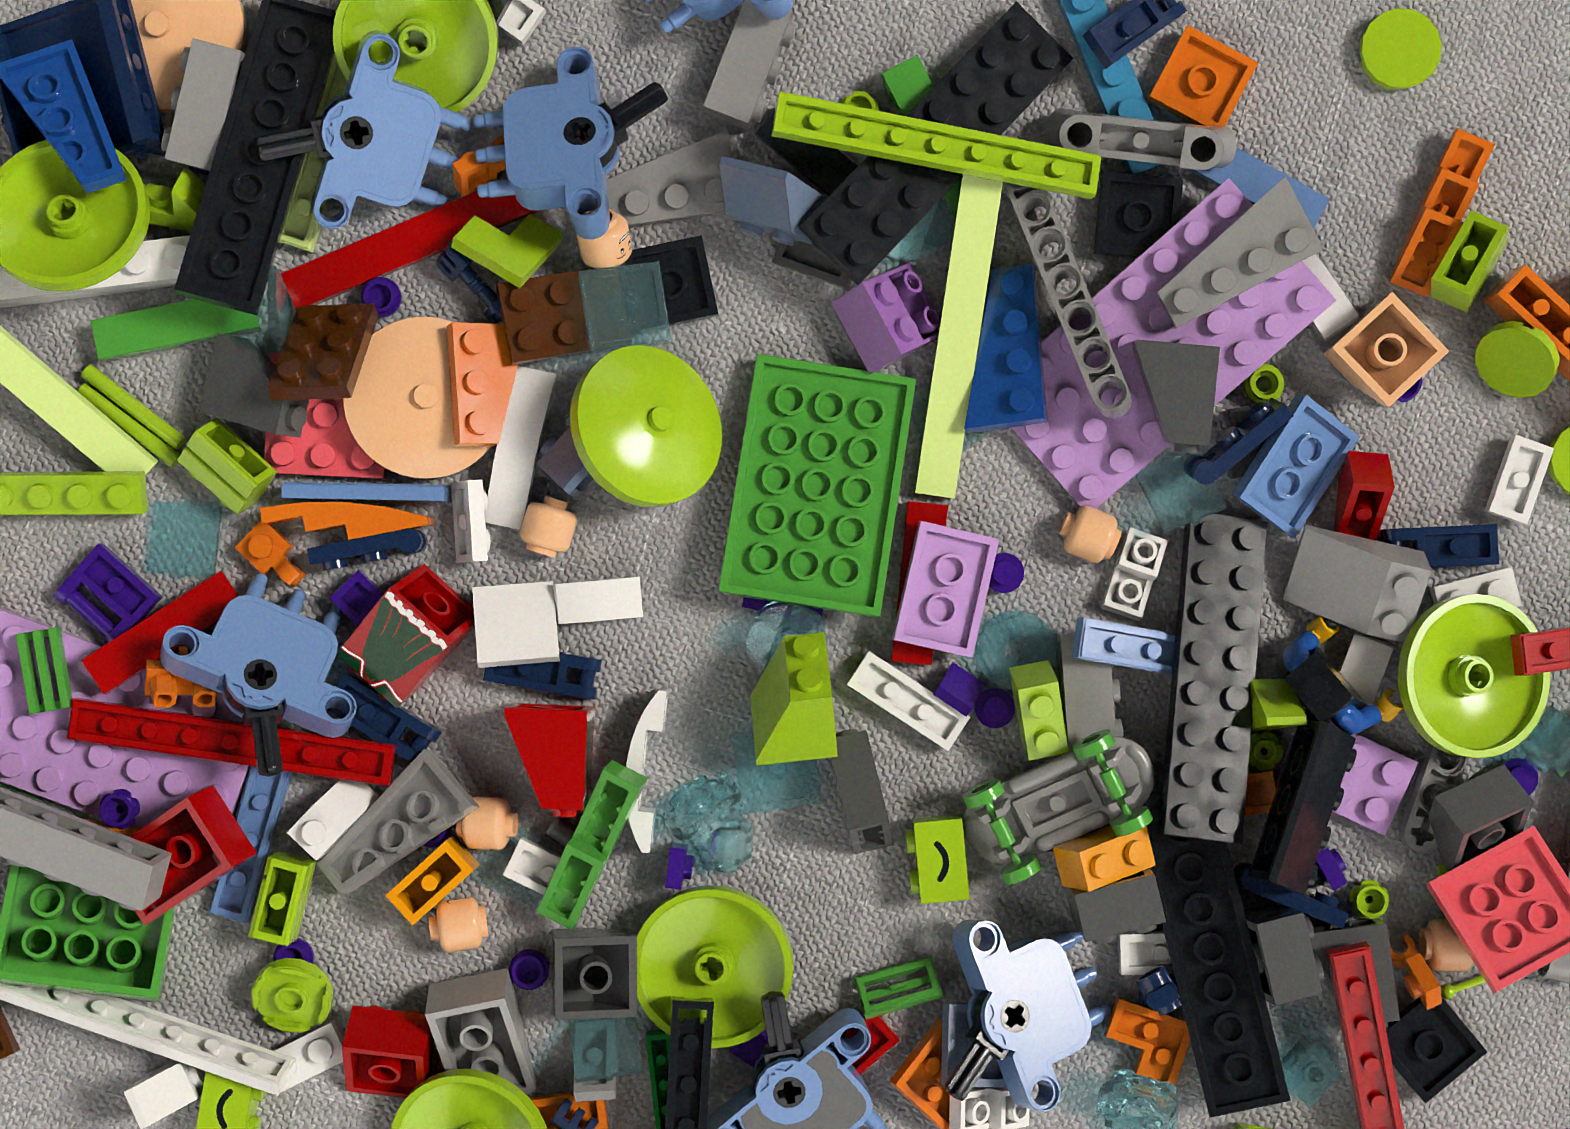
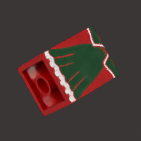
[337,564,475,708]
[504,703,595,817]

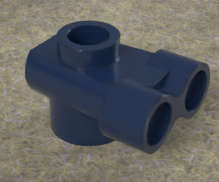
[1136,965,1181,1016]

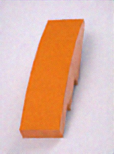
[1389,127,1495,297]
[259,502,435,540]

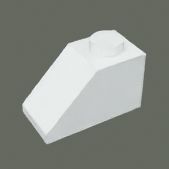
[287,779,380,861]
[124,1061,205,1129]

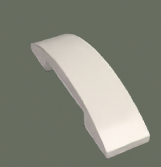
[485,366,557,530]
[626,689,669,853]

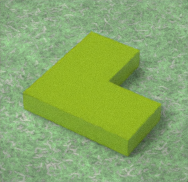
[451,214,564,288]

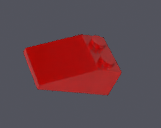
[130,785,257,926]

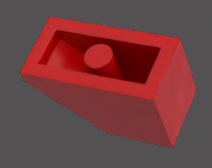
[1334,451,1395,541]

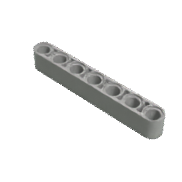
[1003,182,1132,419]

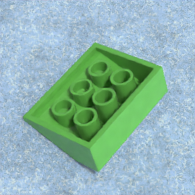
[0,864,176,1003]

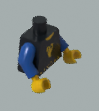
[1282,615,1404,735]

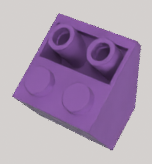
[831,263,941,374]

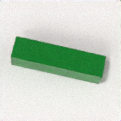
[645,1030,670,1129]

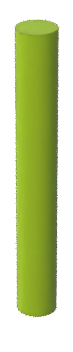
[81,364,186,450]
[77,383,181,468]

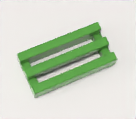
[16,627,73,714]
[854,956,943,1020]

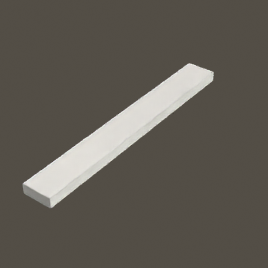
[0,983,296,1096]

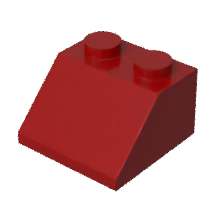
[342,1005,434,1098]

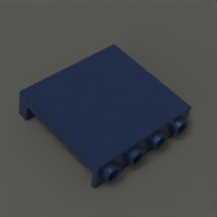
[0,0,164,157]

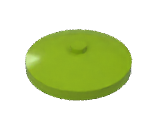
[333,0,498,113]
[0,140,150,291]
[570,345,722,508]
[1398,594,1550,758]
[637,885,794,1048]
[391,1069,547,1129]

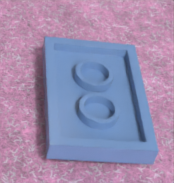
[1231,392,1360,538]

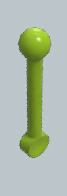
[1441,975,1486,1000]

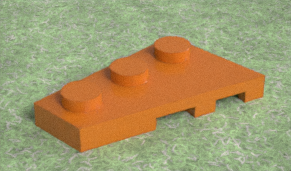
[446,322,518,446]

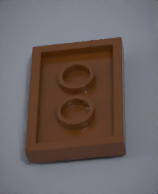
[496,268,631,365]
[267,303,379,401]

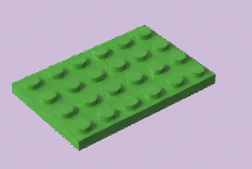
[719,354,916,618]

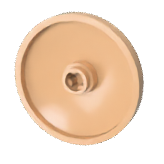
[131,0,248,113]
[343,317,491,479]

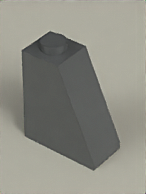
[199,333,309,438]
[1133,340,1220,454]
[831,729,894,854]
[1311,918,1400,1027]

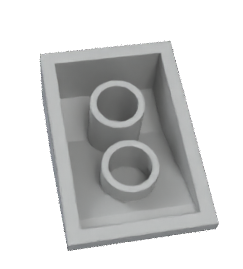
[1281,525,1432,643]
[425,968,537,1094]

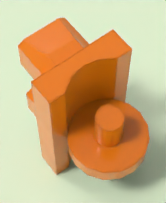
[144,646,220,708]

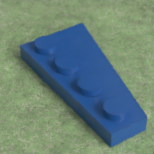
[0,39,127,193]
[964,264,1047,433]

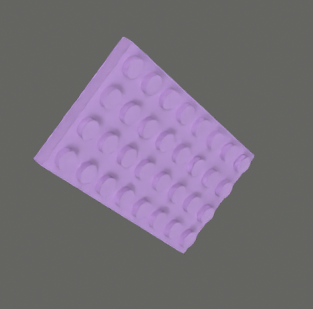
[1011,178,1336,508]
[0,608,250,828]

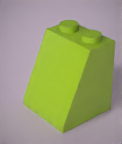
[750,632,838,765]

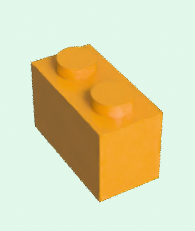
[1053,825,1156,892]
[385,835,480,926]

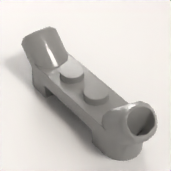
[1046,108,1236,170]

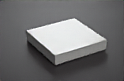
[472,581,560,668]

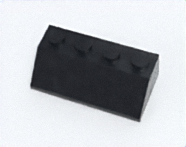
[1248,721,1357,895]

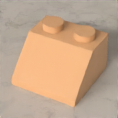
[1323,292,1449,408]

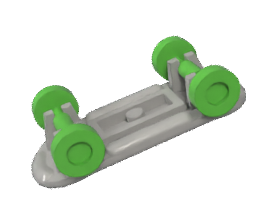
[962,729,1154,885]

